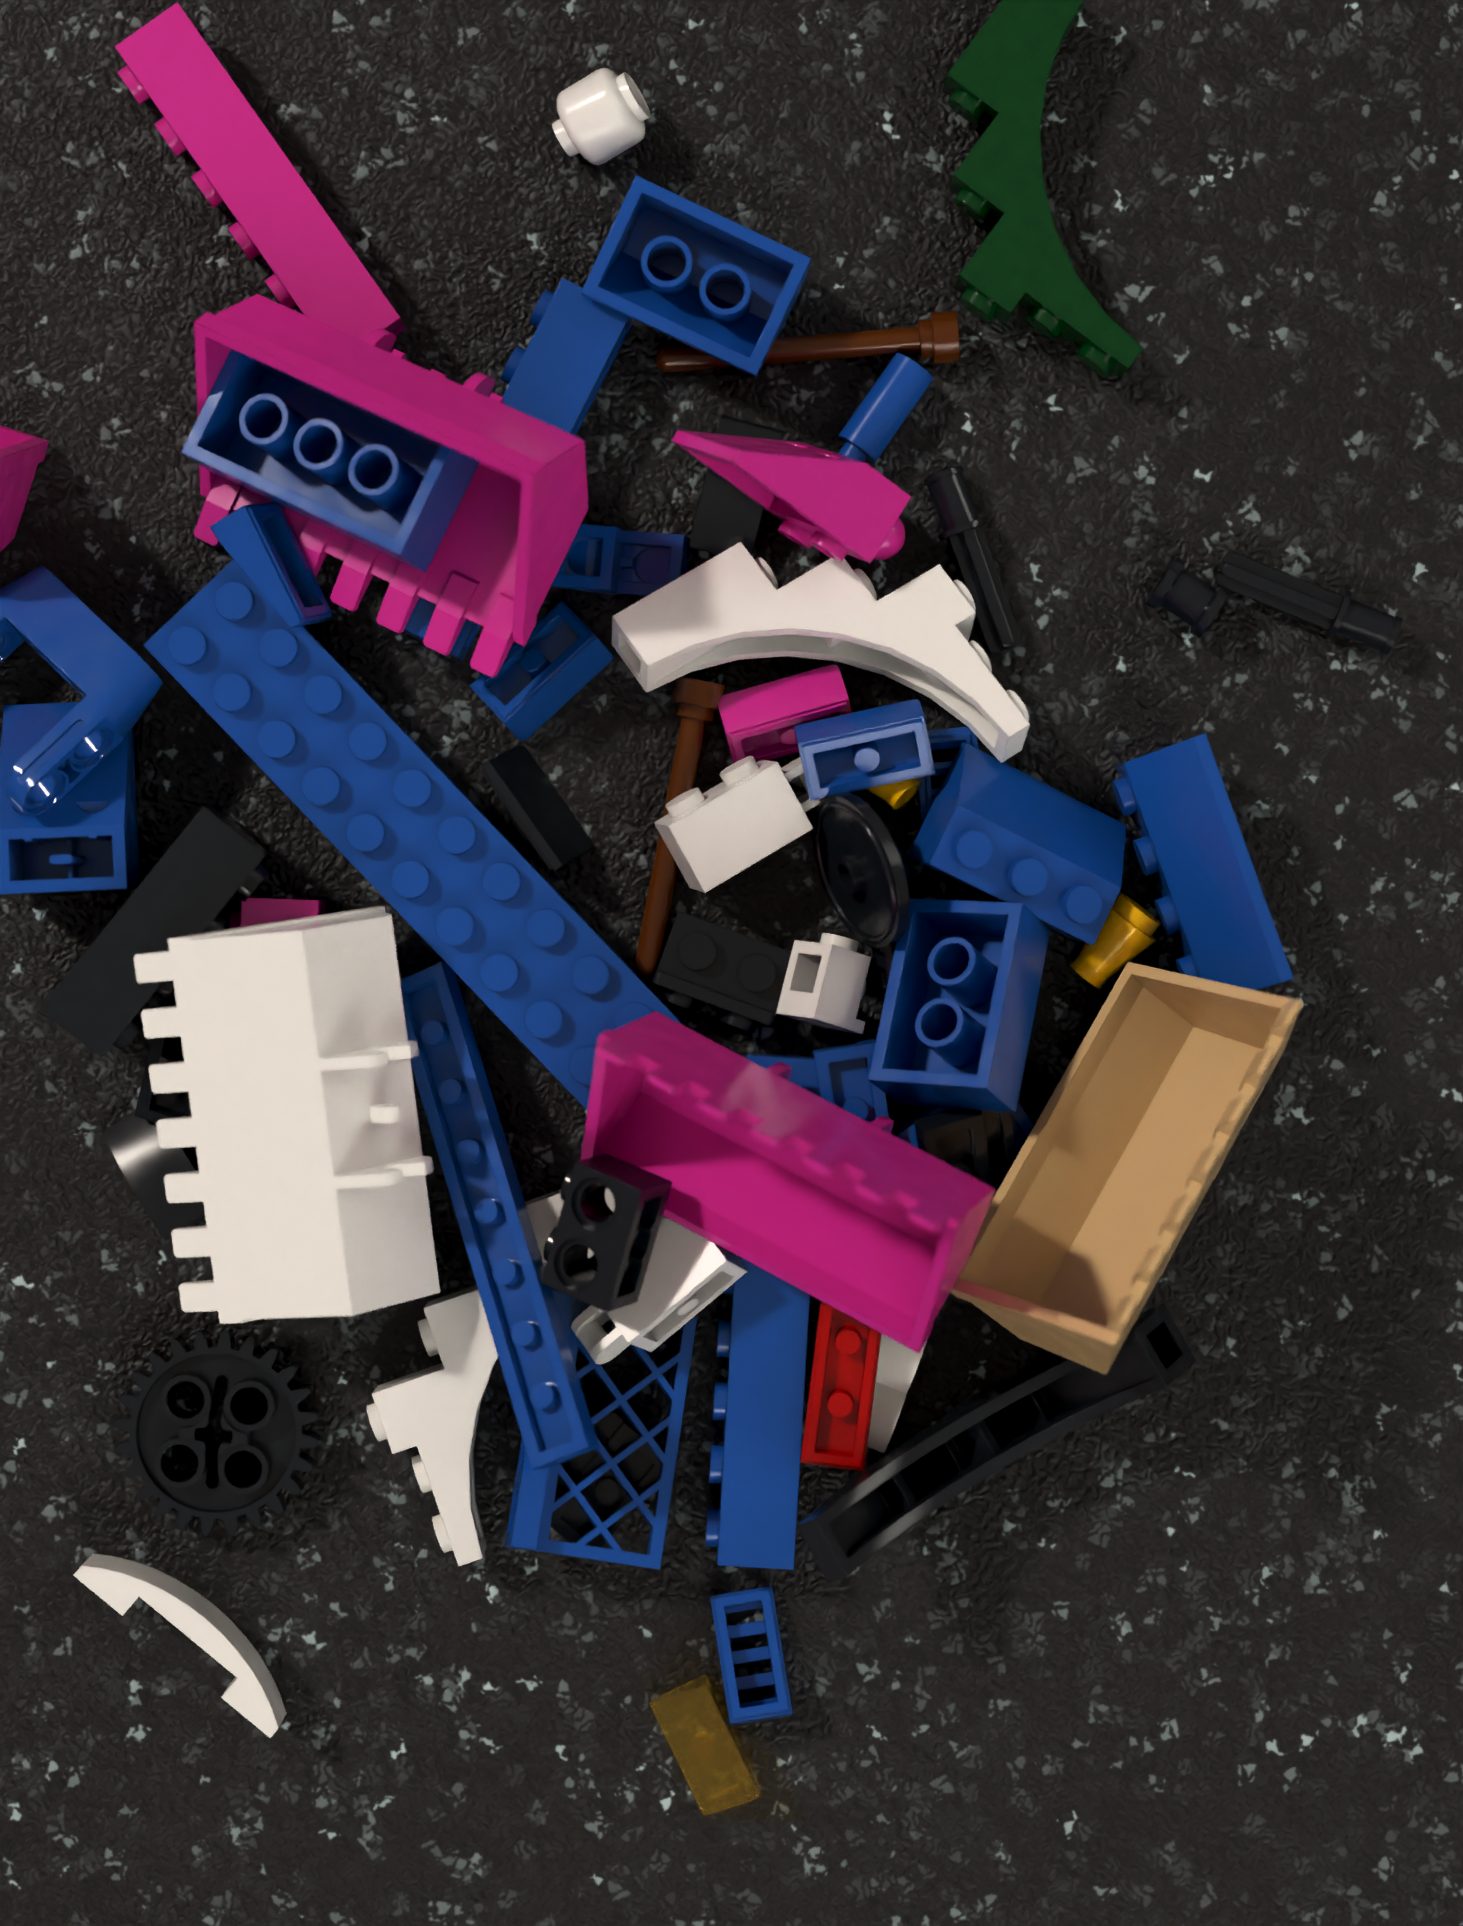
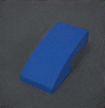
[551,524,690,598]

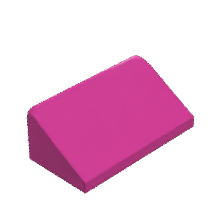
[717,664,852,763]

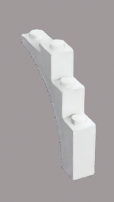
[612,542,1030,763]
[367,1187,615,1567]

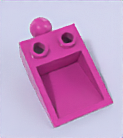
[672,430,911,563]

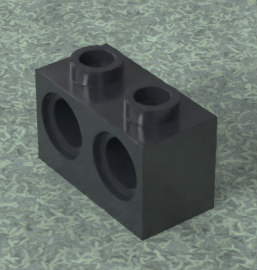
[541,1154,672,1312]

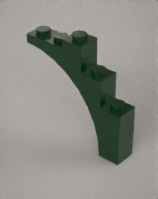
[943,0,1143,379]

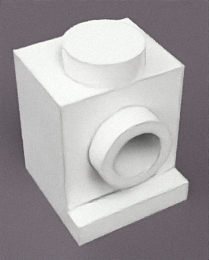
[776,933,871,1034]

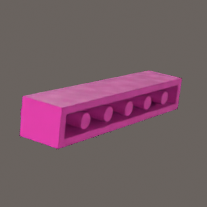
[115,2,406,341]

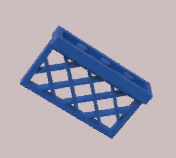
[504,1290,698,1570]

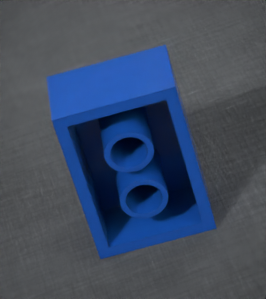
[868,898,1050,1113]

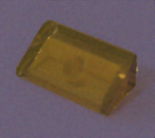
[649,1674,761,1816]

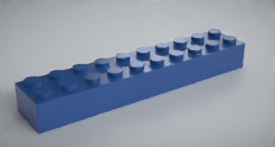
[143,559,681,1110]

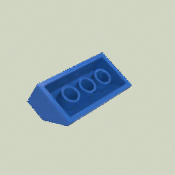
[1112,733,1293,990]

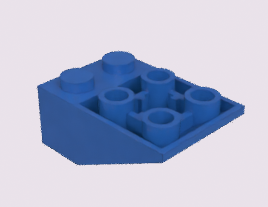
[0,702,140,895]

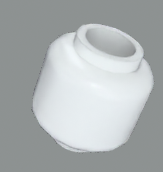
[552,68,651,165]

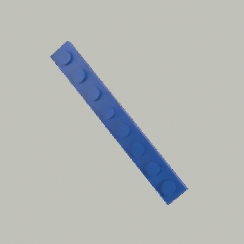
[400,962,600,1470]

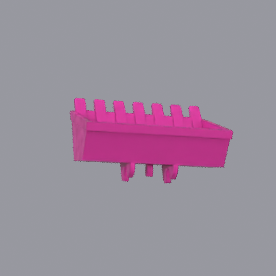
[194,294,589,678]
[581,1011,995,1353]

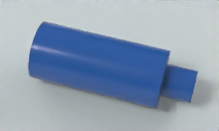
[838,353,934,463]

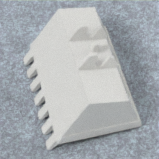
[133,906,440,1324]

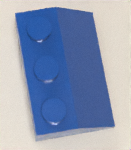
[581,175,811,377]
[907,742,1127,946]

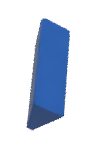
[470,601,613,741]
[794,699,936,801]

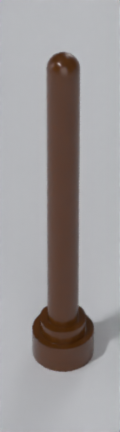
[655,310,960,372]
[634,677,726,979]

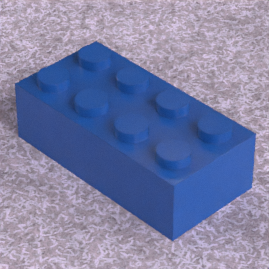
[181,349,480,573]

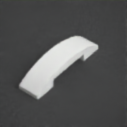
[73,1554,287,1738]

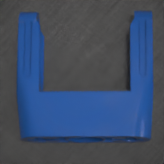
[0,565,163,816]

